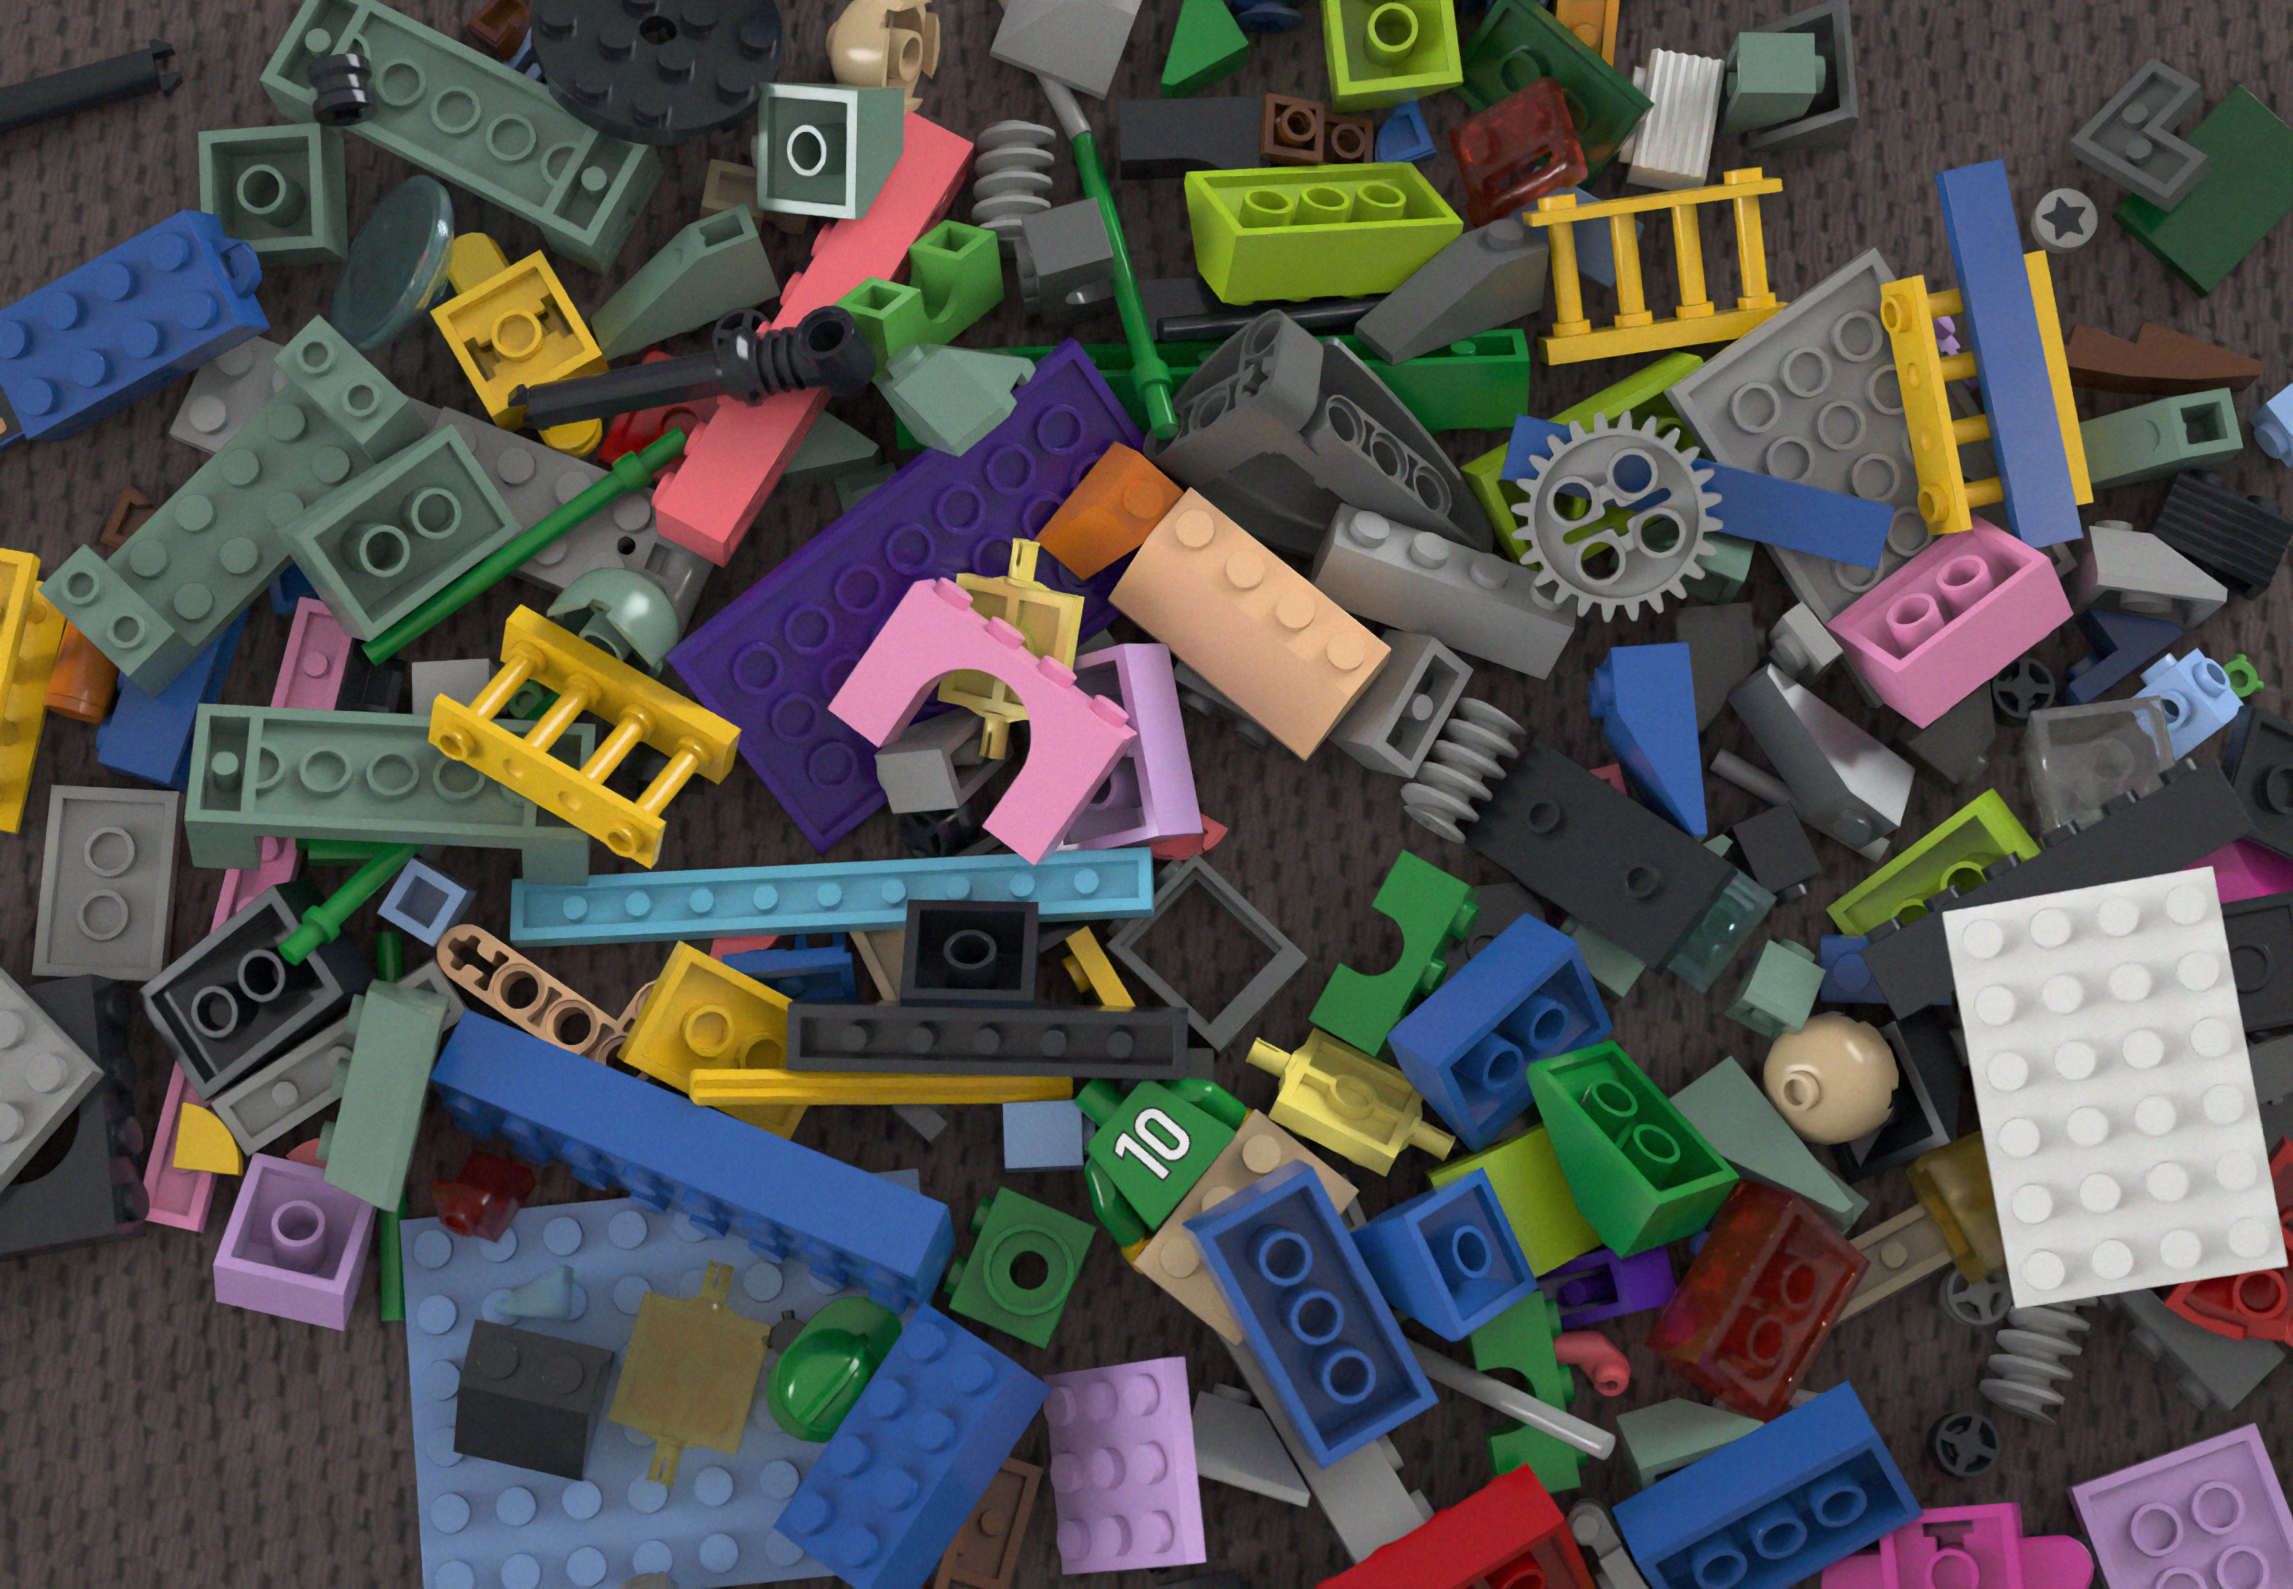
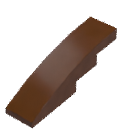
[2063,321,2264,396]

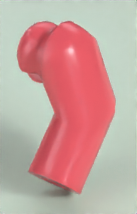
[1552,1330,1631,1397]

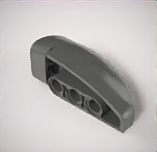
[1143,309,1494,560]

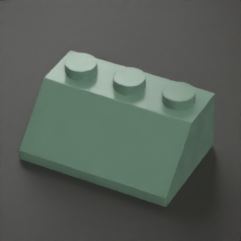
[316,979,451,1212]

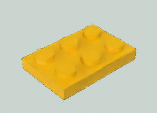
[617,940,808,1140]

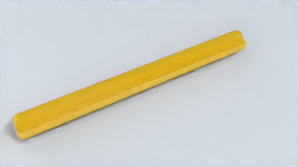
[688,1069,1073,1106]

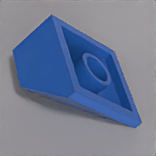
[1349,1167,1539,1342]

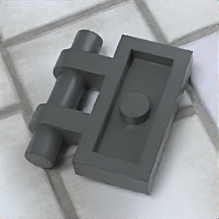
[1567,1496,1653,1589]

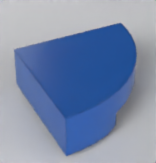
[1373,100,1436,165]

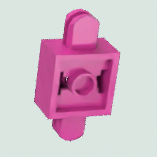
[1821,1503,2094,1589]

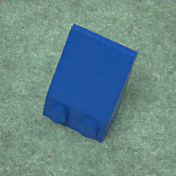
[1587,642,1708,843]

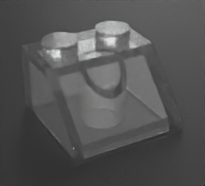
[2023,695,2176,850]

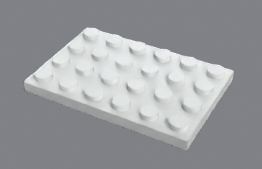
[1941,866,2288,1309]

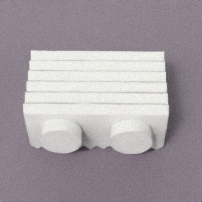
[1618,48,1725,191]

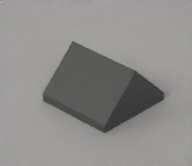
[1746,0,1859,152]

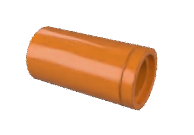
[42,620,120,725]

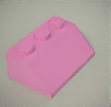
[1825,513,2074,729]

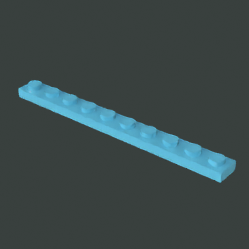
[510,847,1154,948]

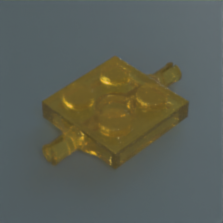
[608,1260,774,1487]

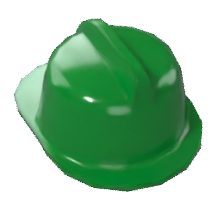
[766,1296,903,1443]

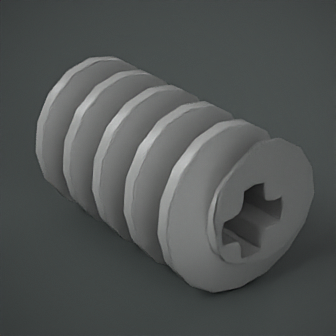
[971,120,1056,259]
[1401,698,1527,844]
[1979,1296,2099,1425]

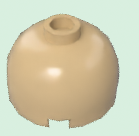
[826,0,940,117]
[1763,1011,1899,1145]

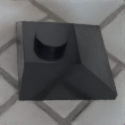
[1830,1007,1961,1186]

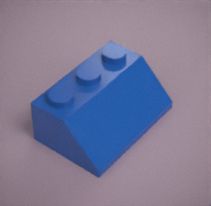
[1386,912,1614,1154]

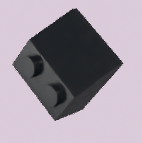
[900,899,1039,1010]
[453,1319,616,1482]

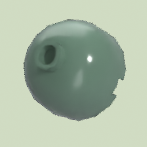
[547,567,680,682]

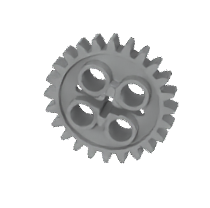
[1511,410,1723,622]

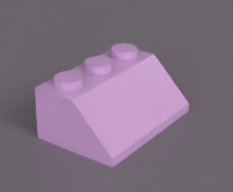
[1055,644,1203,852]

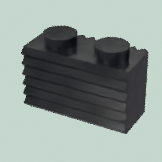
[2144,469,2293,601]

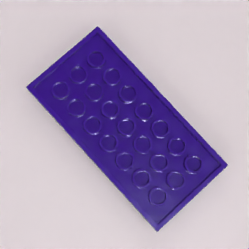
[664,337,1178,855]

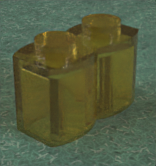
[1906,1129,2007,1286]

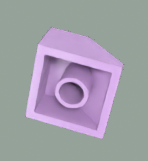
[213,1152,378,1331]

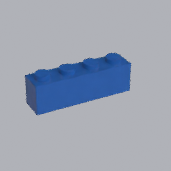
[95,602,253,794]

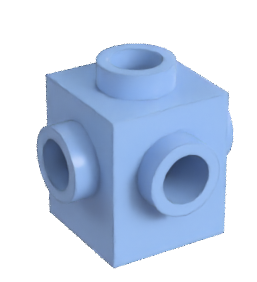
[2128,648,2244,761]

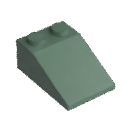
[274,423,522,642]

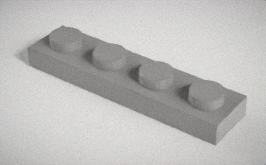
[210,957,469,1157]

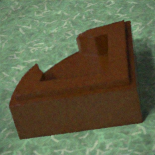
[465,0,530,62]
[100,484,157,550]

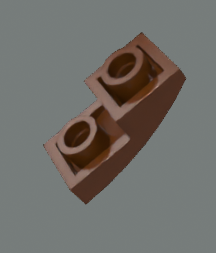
[1260,93,1374,167]

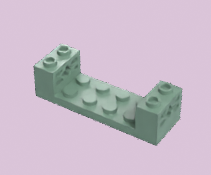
[259,0,664,278]
[37,314,428,698]
[184,703,596,886]

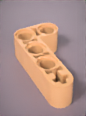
[437,924,659,1086]

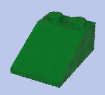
[1525,1040,1740,1259]

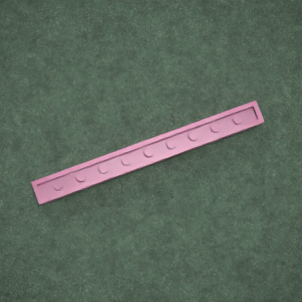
[143,596,352,1233]

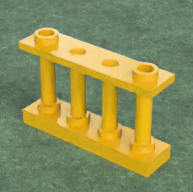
[1522,167,1789,366]
[1880,250,2094,536]
[0,548,68,834]
[428,604,742,869]

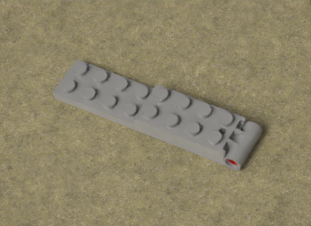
[169,336,714,642]

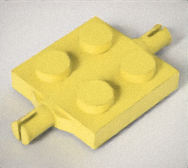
[937,538,1085,760]
[1245,1028,1456,1177]

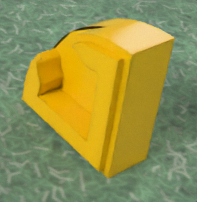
[173,1102,243,1176]

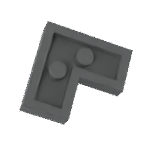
[2070,57,2211,213]

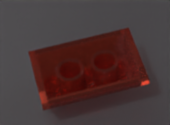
[1644,1179,1871,1425]

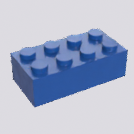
[1182,1159,1439,1469]
[772,1302,1052,1589]
[1611,1380,1924,1589]

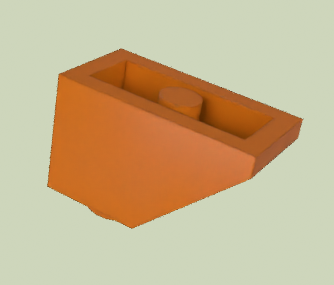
[1034,441,1185,581]

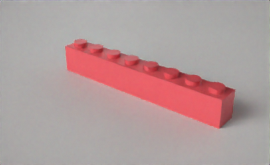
[651,110,974,568]

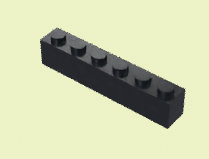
[1858,755,2256,1021]
[786,998,1189,1080]

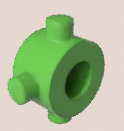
[2222,654,2264,700]
[508,679,546,720]

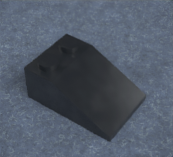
[134,878,378,1102]

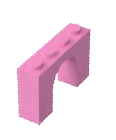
[827,577,1138,866]

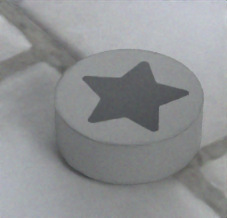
[2031,188,2098,255]

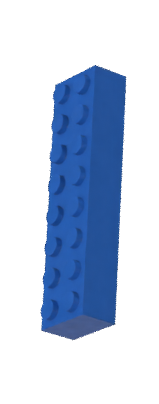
[430,1009,956,1314]

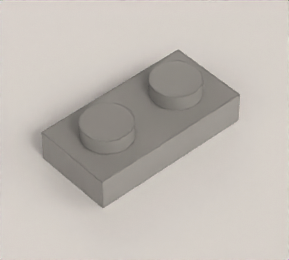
[1762,601,1843,689]

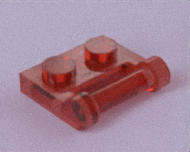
[1447,77,1588,229]

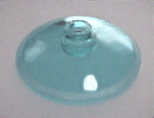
[331,175,455,352]

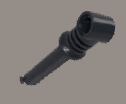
[0,39,183,134]
[507,306,877,431]

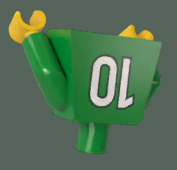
[1073,1077,1272,1274]

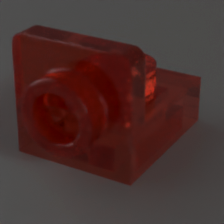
[430,1150,536,1243]

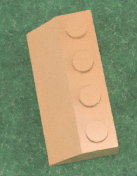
[1108,487,1391,762]

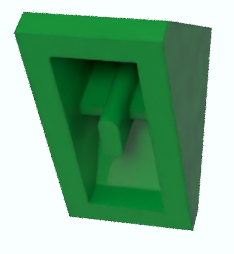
[1161,0,1249,99]

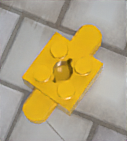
[430,233,610,459]

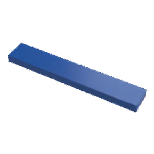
[1935,158,2083,549]
[1501,414,1895,570]

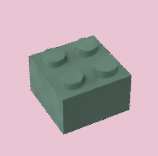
[198,122,348,268]

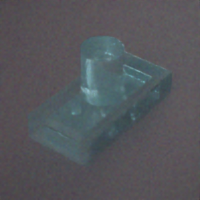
[1667,867,1777,994]

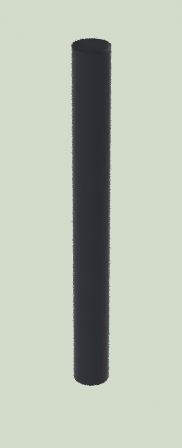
[1156,295,1389,344]

